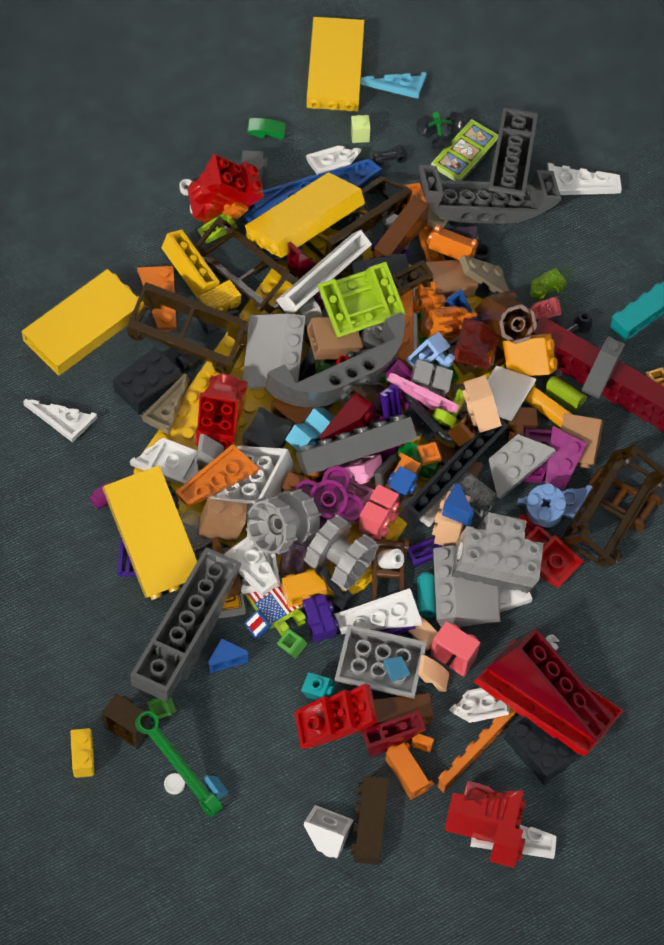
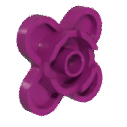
[294,466,364,529]

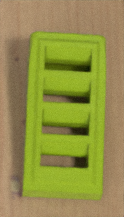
[197,212,238,244]

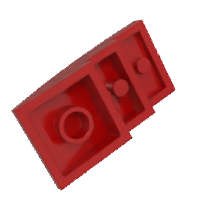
[518,514,584,588]
[295,684,378,749]

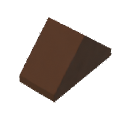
[447,414,478,447]

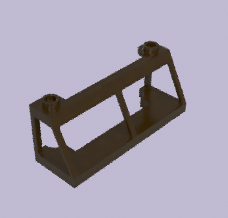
[305,176,412,260]
[194,216,298,314]
[127,282,248,374]
[560,445,664,567]

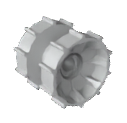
[246,489,321,556]
[304,515,379,591]

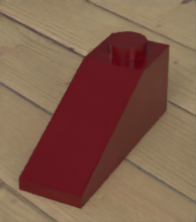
[287,241,316,280]
[319,393,376,440]
[361,710,426,757]

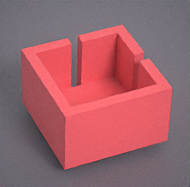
[358,484,400,540]
[430,622,480,677]

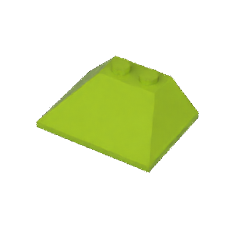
[317,262,406,338]

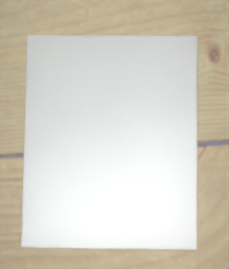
[487,366,536,421]

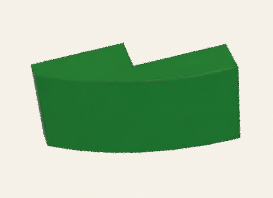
[247,118,286,140]

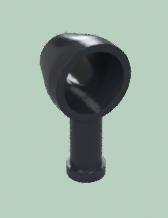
[566,312,592,333]

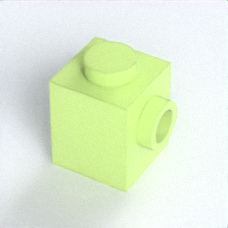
[351,115,370,143]

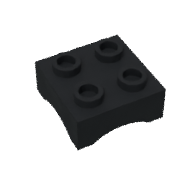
[242,407,294,449]

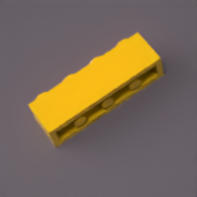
[161,230,220,299]

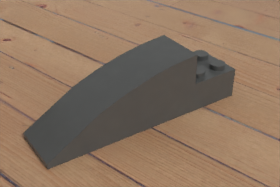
[488,108,538,196]
[130,547,242,702]

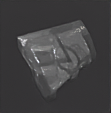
[179,510,220,551]

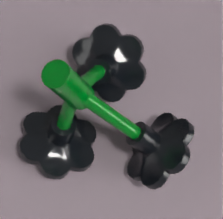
[417,112,465,150]

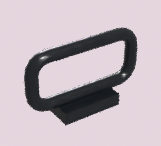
[404,392,464,443]

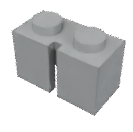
[409,359,453,398]

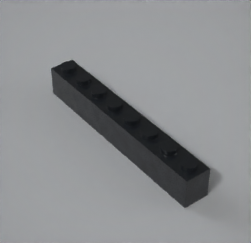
[398,417,509,528]

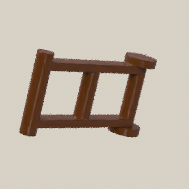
[586,467,662,532]
[367,535,409,603]

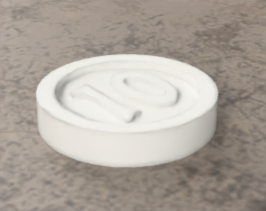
[164,773,185,794]

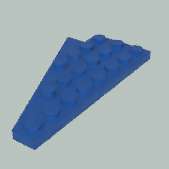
[243,159,382,224]

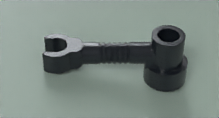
[315,565,354,612]

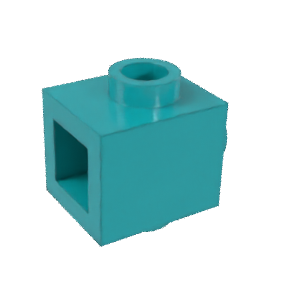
[301,672,336,700]

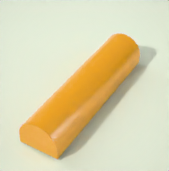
[526,387,573,427]

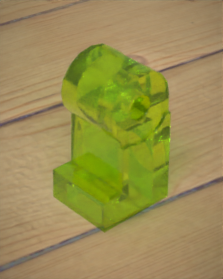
[530,268,566,300]

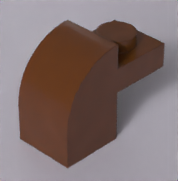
[505,407,538,441]

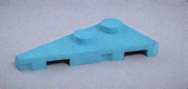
[360,72,427,99]

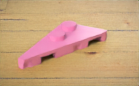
[387,373,459,412]

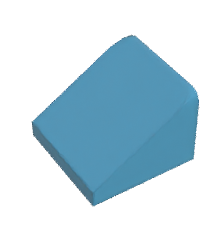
[383,656,410,682]
[204,776,228,800]

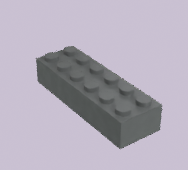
[295,414,418,475]

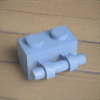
[405,332,455,368]

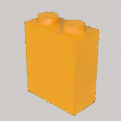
[503,334,557,376]

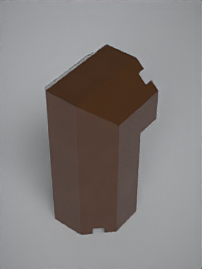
[475,290,537,344]

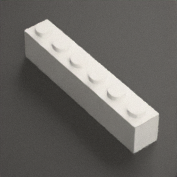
[276,230,372,314]

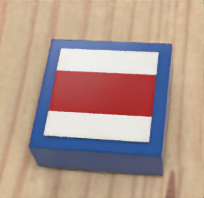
[244,610,272,638]

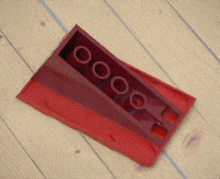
[473,628,624,756]

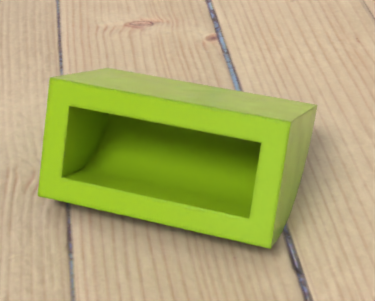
[545,376,587,413]

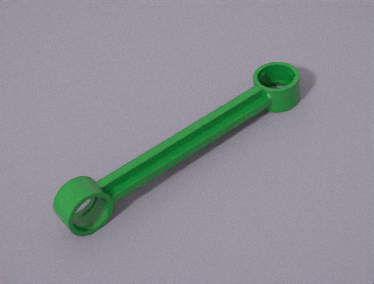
[135,711,223,817]

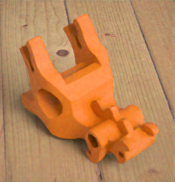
[413,281,477,341]

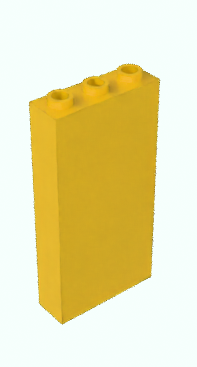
[307,17,364,111]
[245,172,365,258]
[22,269,144,376]
[102,465,197,600]

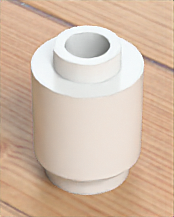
[377,549,404,569]

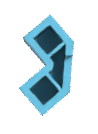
[285,407,334,451]

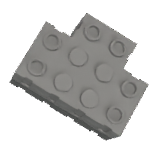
[452,512,544,593]

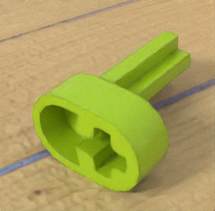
[432,389,465,428]

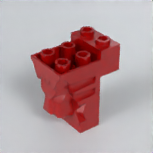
[187,153,264,223]
[195,373,248,451]
[445,787,526,868]

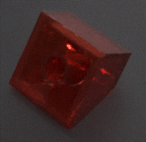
[454,318,499,369]

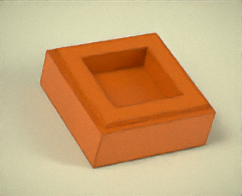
[417,442,441,466]
[411,734,434,753]

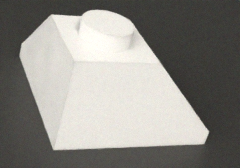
[304,805,354,858]

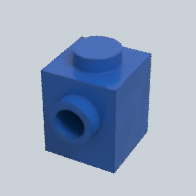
[388,466,419,498]

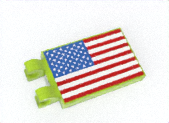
[240,575,306,636]

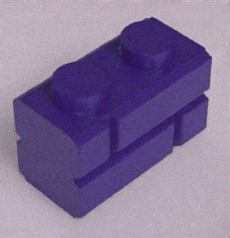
[302,594,339,642]

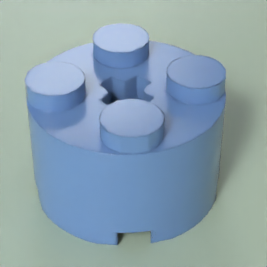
[526,484,566,528]

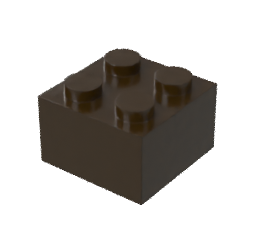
[102,693,152,749]

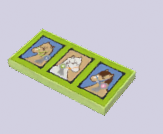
[431,119,498,181]

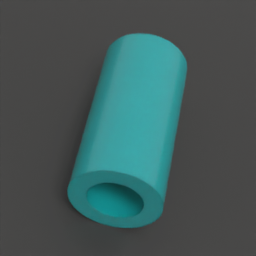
[417,572,436,618]

